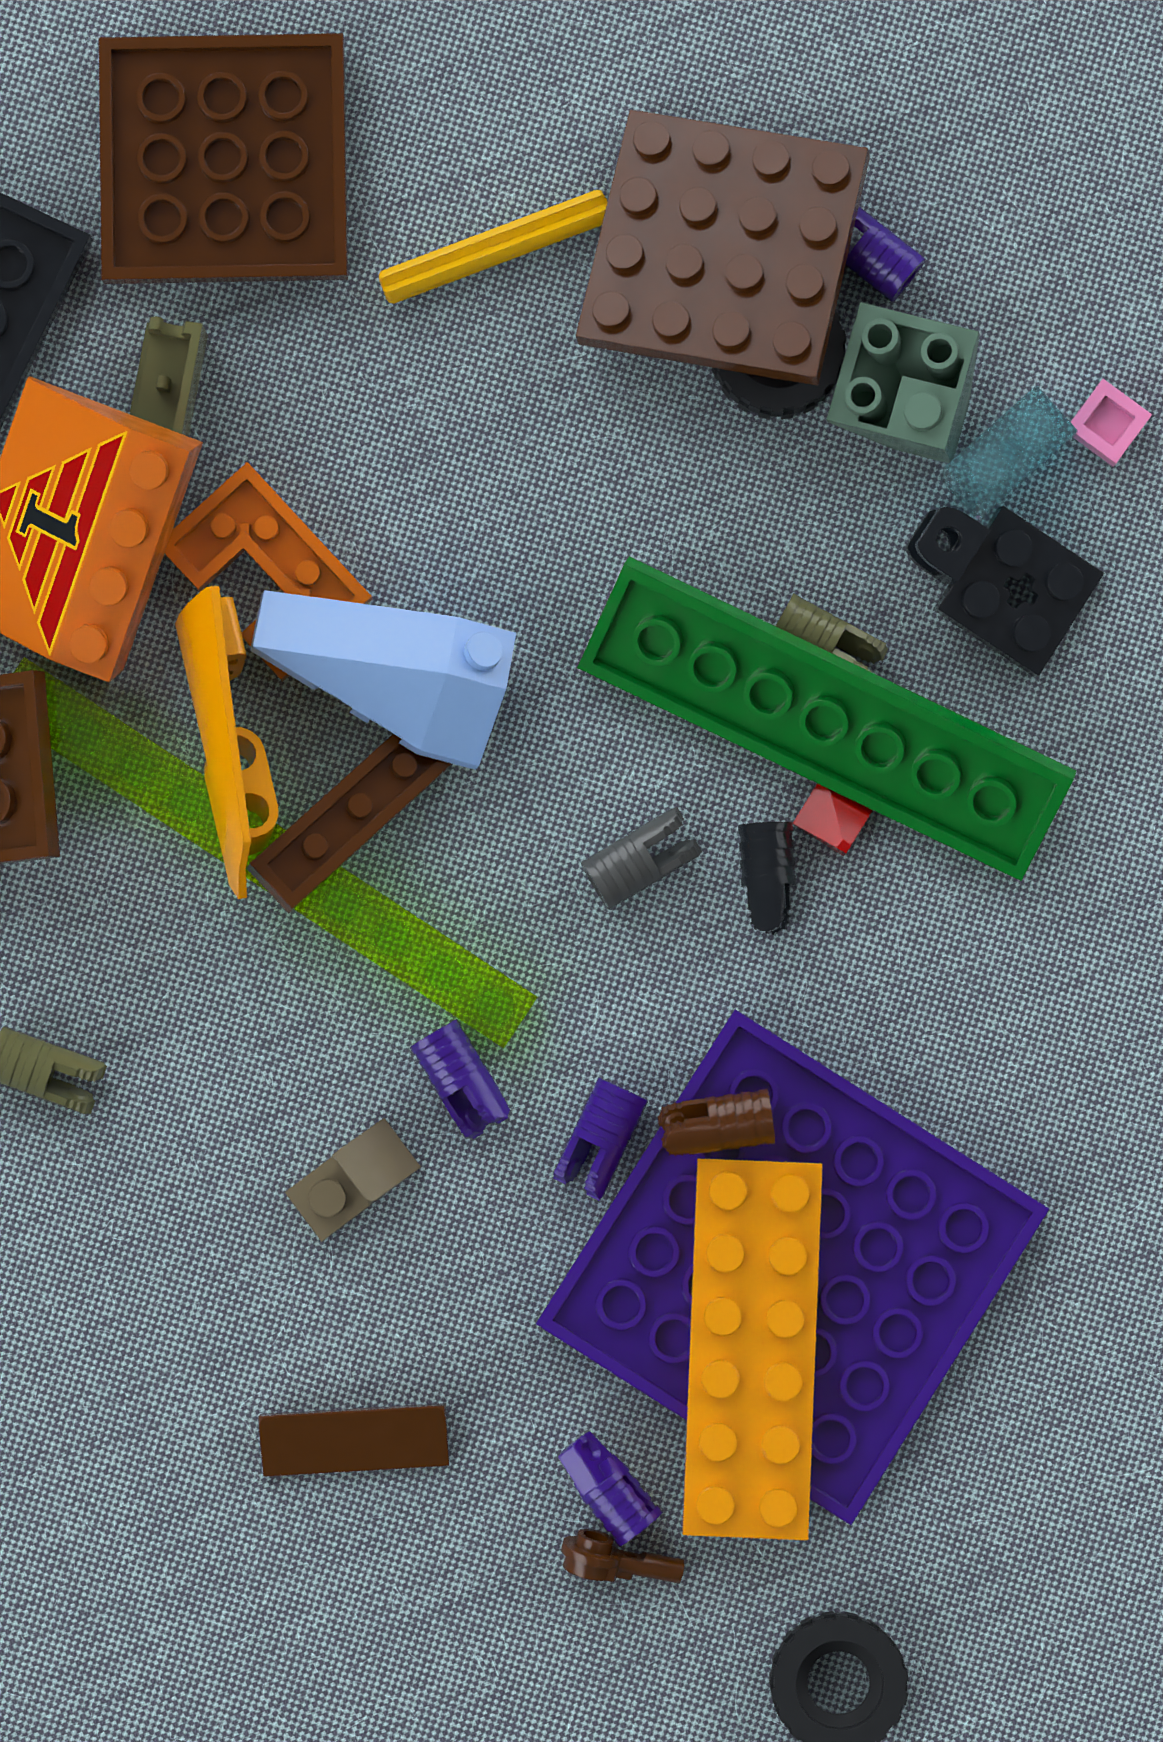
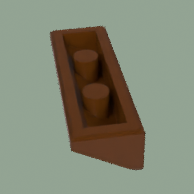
[258,1403,449,1477]

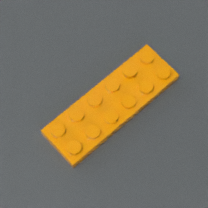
[682,1158,823,1540]

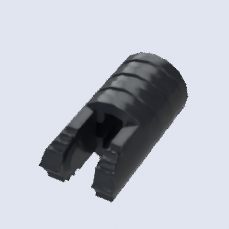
[738,822,796,936]

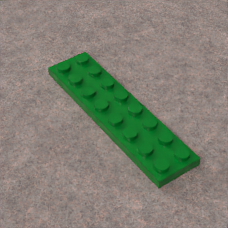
[577,556,1077,881]

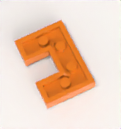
[164,462,373,682]

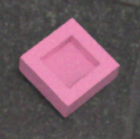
[1064,379,1152,467]

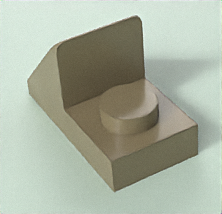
[285,1118,421,1242]

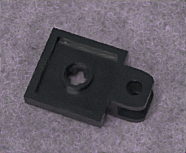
[906,506,1104,677]

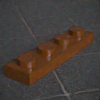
[246,734,453,913]

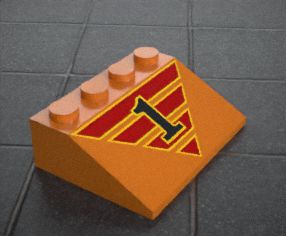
[0,376,203,683]

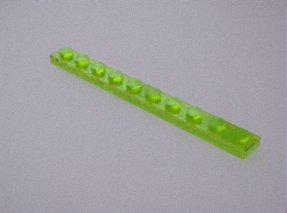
[13,657,538,1049]

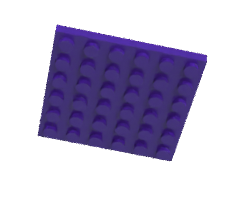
[536,1009,1049,1525]

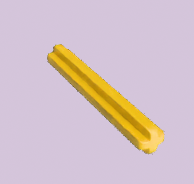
[379,190,607,304]

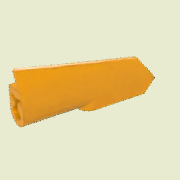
[175,586,278,899]

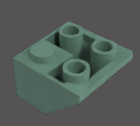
[826,302,980,464]

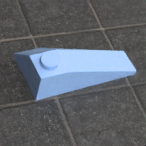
[250,590,516,770]

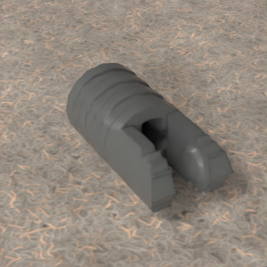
[581,807,702,910]

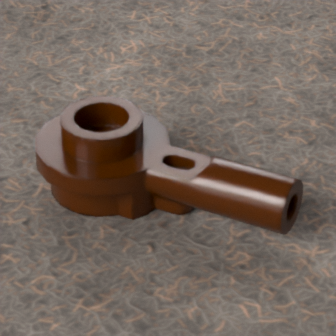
[561,1529,684,1584]

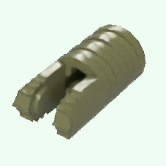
[776,593,888,672]
[0,1026,107,1114]

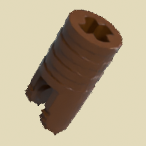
[657,1089,775,1156]

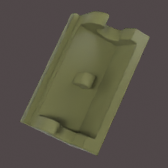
[130,316,208,437]

